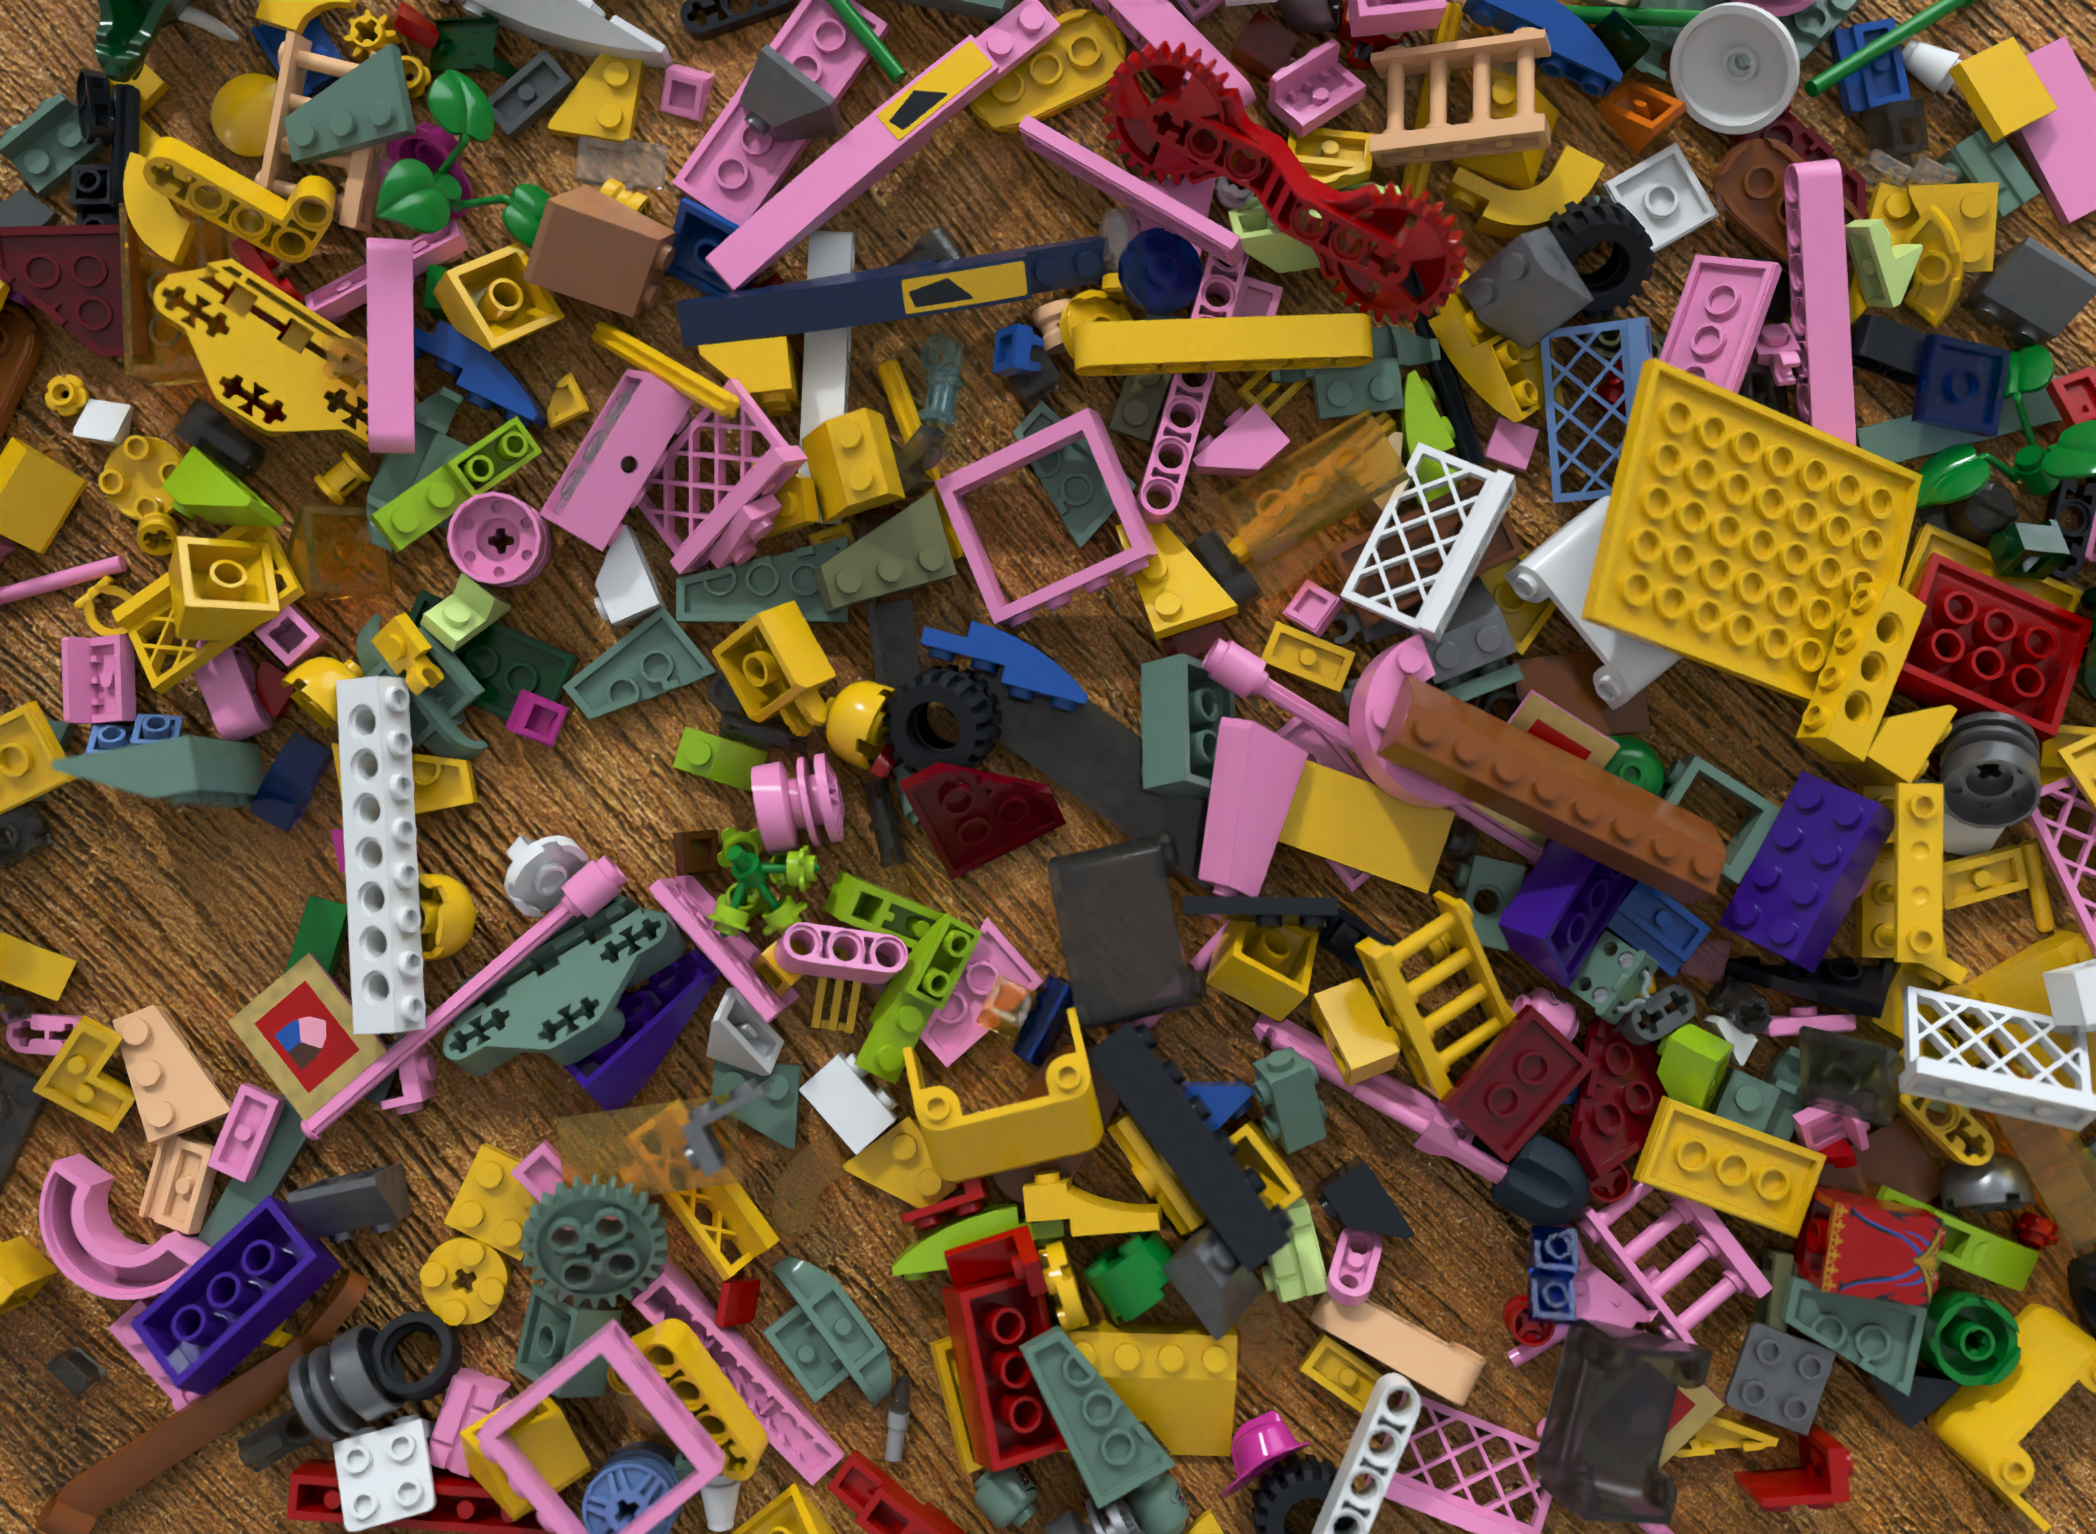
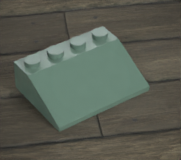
[52,735,268,809]

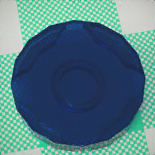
[1118,227,1202,316]

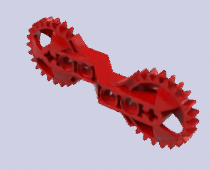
[1101,41,1467,325]

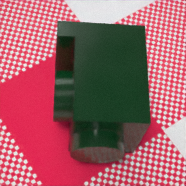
[1989,519,2070,580]

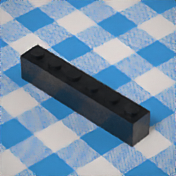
[1086,1020,1295,1273]

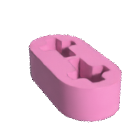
[6,1013,82,1055]

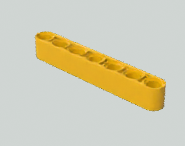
[1072,313,1374,376]

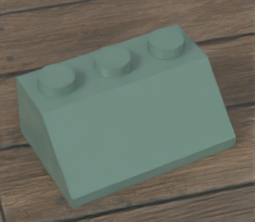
[1140,653,1235,798]

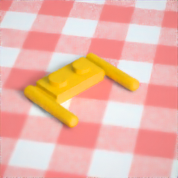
[1942,840,2055,957]

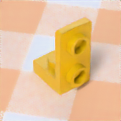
[1869,955,1969,1040]

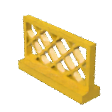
[112,525,305,694]

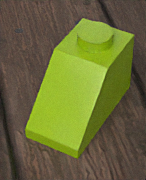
[1657,1022,1735,1112]

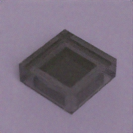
[46,1346,108,1397]

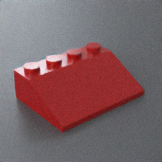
[1893,552,2093,743]

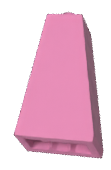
[1198,717,1308,897]

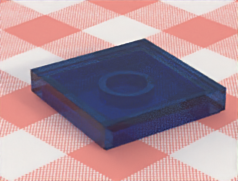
[1911,334,2011,438]

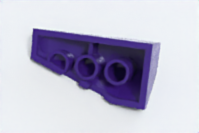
[564,948,721,1117]

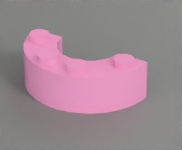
[1349,633,1473,808]
[39,1153,212,1300]

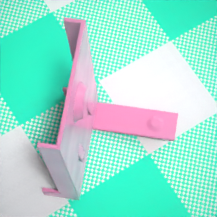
[1545,1261,1659,1351]

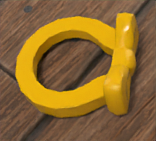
[73,575,133,636]

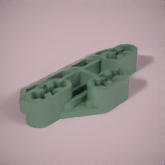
[442,895,686,1076]

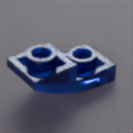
[249,732,334,833]
[1527,1225,1579,1325]

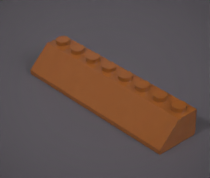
[1376,675,1727,904]

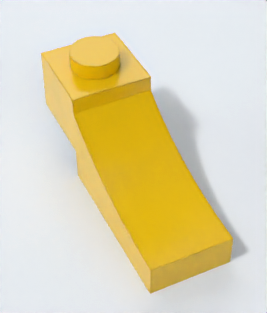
[1023,1170,1163,1237]

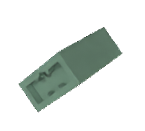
[1660,755,1781,884]

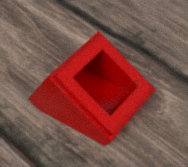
[715,1274,761,1327]

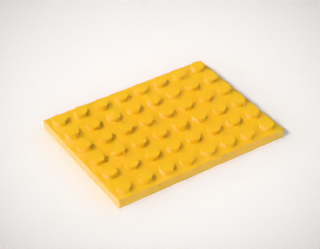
[1581,358,1923,704]

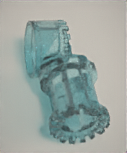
[919,333,964,426]

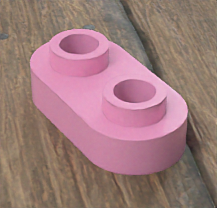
[1326,1227,1382,1306]

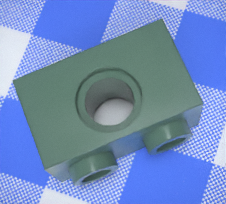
[1454,855,1526,951]

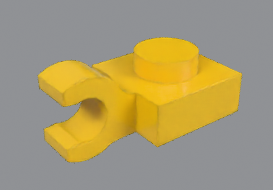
[370,612,444,696]

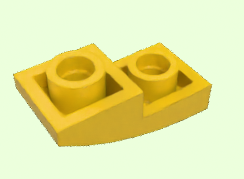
[0,931,77,1001]

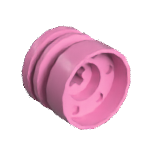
[447,492,553,588]
[751,753,845,855]

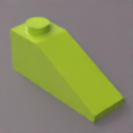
[161,446,284,527]
[822,870,966,949]

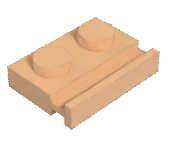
[138,1135,217,1235]

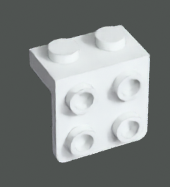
[333,1414,437,1532]

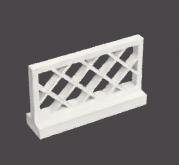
[1340,442,1517,645]
[1899,986,2096,1131]

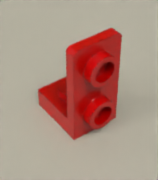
[2045,366,2096,450]
[900,1177,992,1231]
[944,1224,1048,1298]

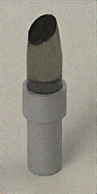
[884,1375,910,1462]

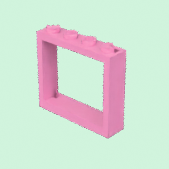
[935,408,1159,629]
[476,1318,726,1534]

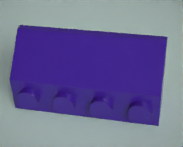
[1498,839,1636,989]

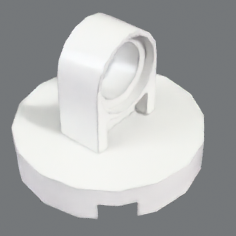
[504,835,589,918]

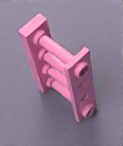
[1576,1151,1773,1355]

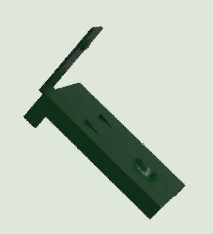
[1592,7,1654,74]
[429,12,519,80]

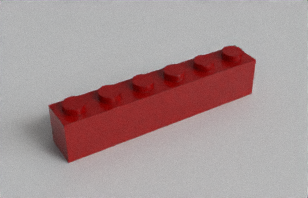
[286,1458,567,1534]

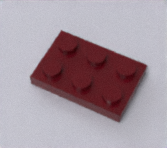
[1439,1004,1595,1164]

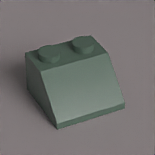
[514,1284,623,1398]

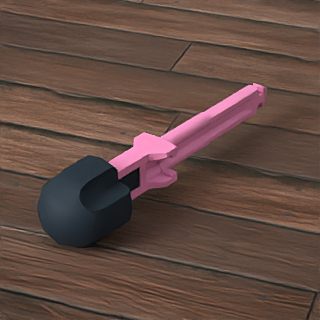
[1253,1014,1590,1227]

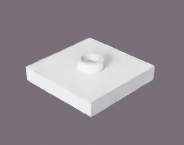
[1599,143,1719,253]

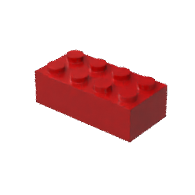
[941,1270,1068,1472]

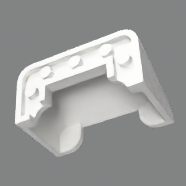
[1503,496,1683,710]

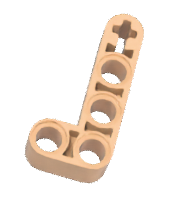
[1310,1285,1487,1405]

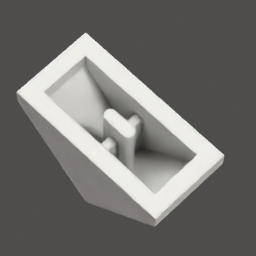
[706,987,784,1076]

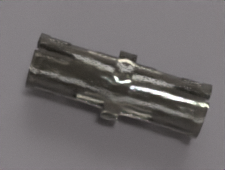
[719,710,809,755]
[862,779,909,868]

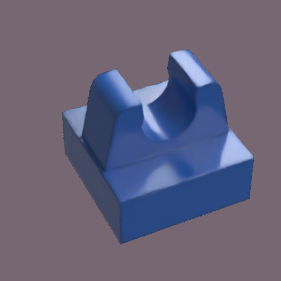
[992,323,1044,377]

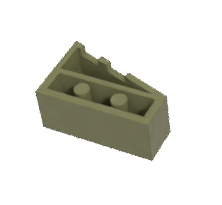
[813,491,957,614]

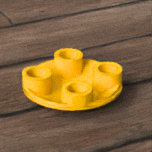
[211,73,278,158]
[98,435,183,521]

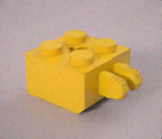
[711,600,837,737]

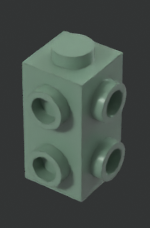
[1252,1046,1327,1154]

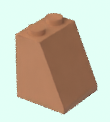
[522,184,677,318]

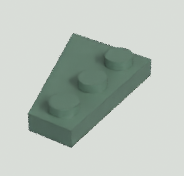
[284,43,416,165]
[1013,400,1137,551]
[562,606,719,721]
[1780,1275,1927,1396]

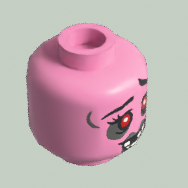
[1512,987,1580,1042]

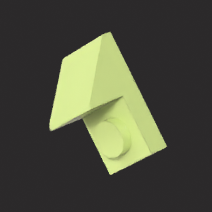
[1845,219,1923,308]
[420,573,512,652]

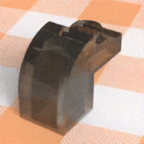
[889,425,951,497]

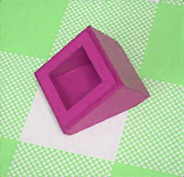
[506,689,569,747]

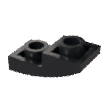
[69,164,124,225]

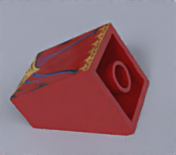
[1793,1185,1945,1308]

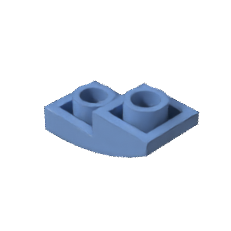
[85,714,184,754]

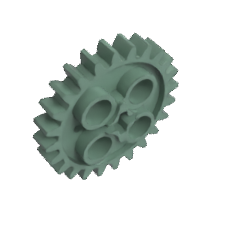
[520,1174,669,1309]

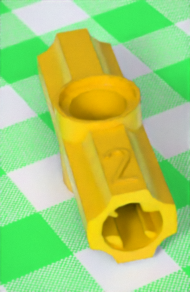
[1106,1110,1207,1236]

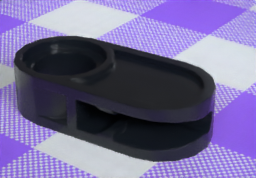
[76,68,114,148]

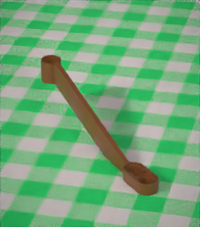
[35,1268,369,1534]

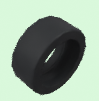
[370,1311,462,1402]

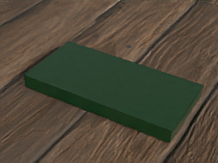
[409,590,580,720]

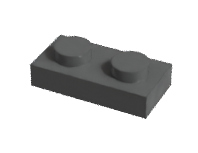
[487,49,576,141]

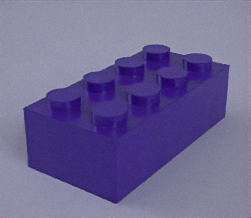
[1719,771,1895,974]
[130,1195,342,1396]

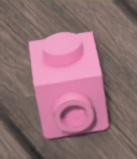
[380,1046,437,1115]
[1792,1093,1870,1152]

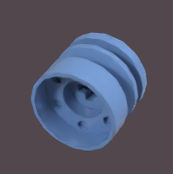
[582,1441,684,1534]

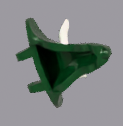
[95,0,239,83]

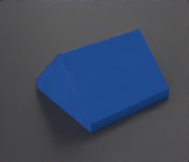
[664,197,758,296]

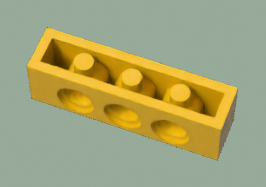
[1795,580,1927,762]

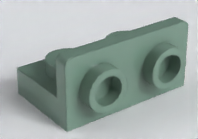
[0,93,109,199]
[1424,657,1524,702]

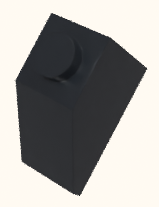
[1317,1155,1415,1239]

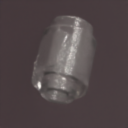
[1098,208,1144,274]

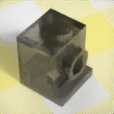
[1858,98,1930,169]
[0,807,55,869]

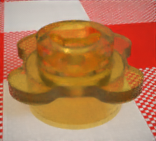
[322,335,368,380]

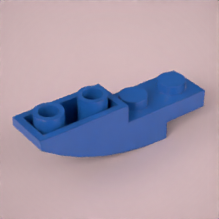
[1461,0,1623,98]
[414,320,547,430]
[920,621,1088,712]

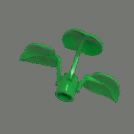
[376,69,552,249]
[1916,344,2096,510]

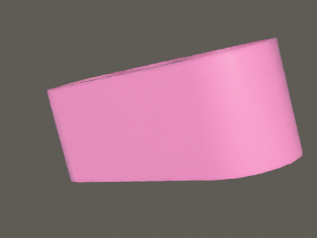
[182,639,273,741]
[774,922,908,984]

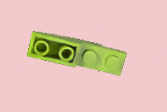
[1397,370,1460,507]
[368,416,543,553]
[854,913,982,1085]
[1876,1184,2040,1292]
[892,1200,1065,1281]

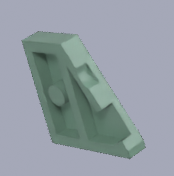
[712,1060,802,1149]

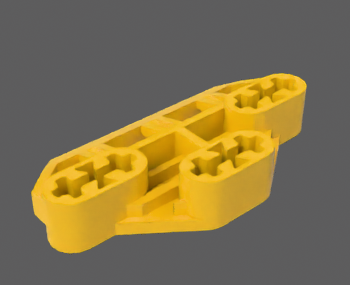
[153,259,369,448]

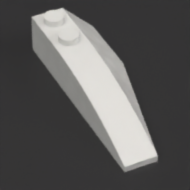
[439,0,673,69]

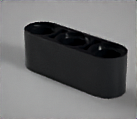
[1851,314,1977,400]

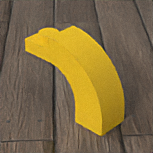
[1443,144,1605,238]

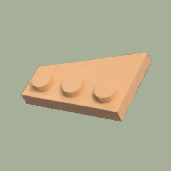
[112,1005,233,1143]

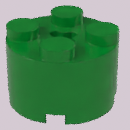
[1083,1230,1175,1324]
[1918,1286,2021,1387]

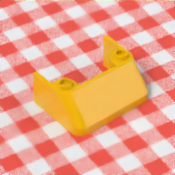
[902,1007,1104,1183]
[1927,1303,2096,1533]

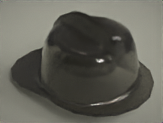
[1916,479,2019,547]

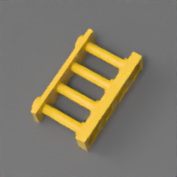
[1855,783,1943,963]
[1354,890,1516,1100]

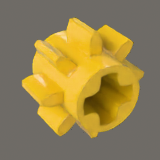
[343,9,403,64]

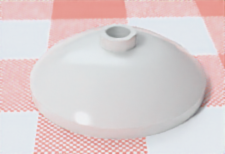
[1670,2,1800,135]

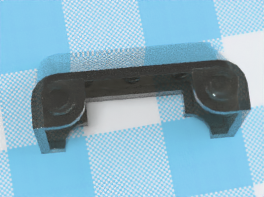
[1048,833,1206,1030]
[1535,1318,1713,1525]

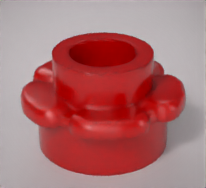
[2013,1212,2058,1250]

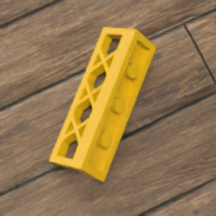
[622,1099,780,1281]

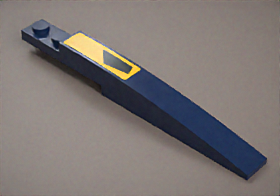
[676,235,1108,347]

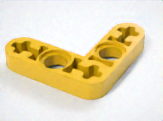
[1880,1010,1995,1166]

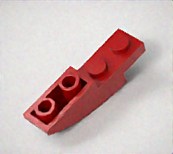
[827,1449,967,1534]

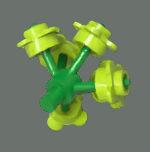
[707,827,820,938]

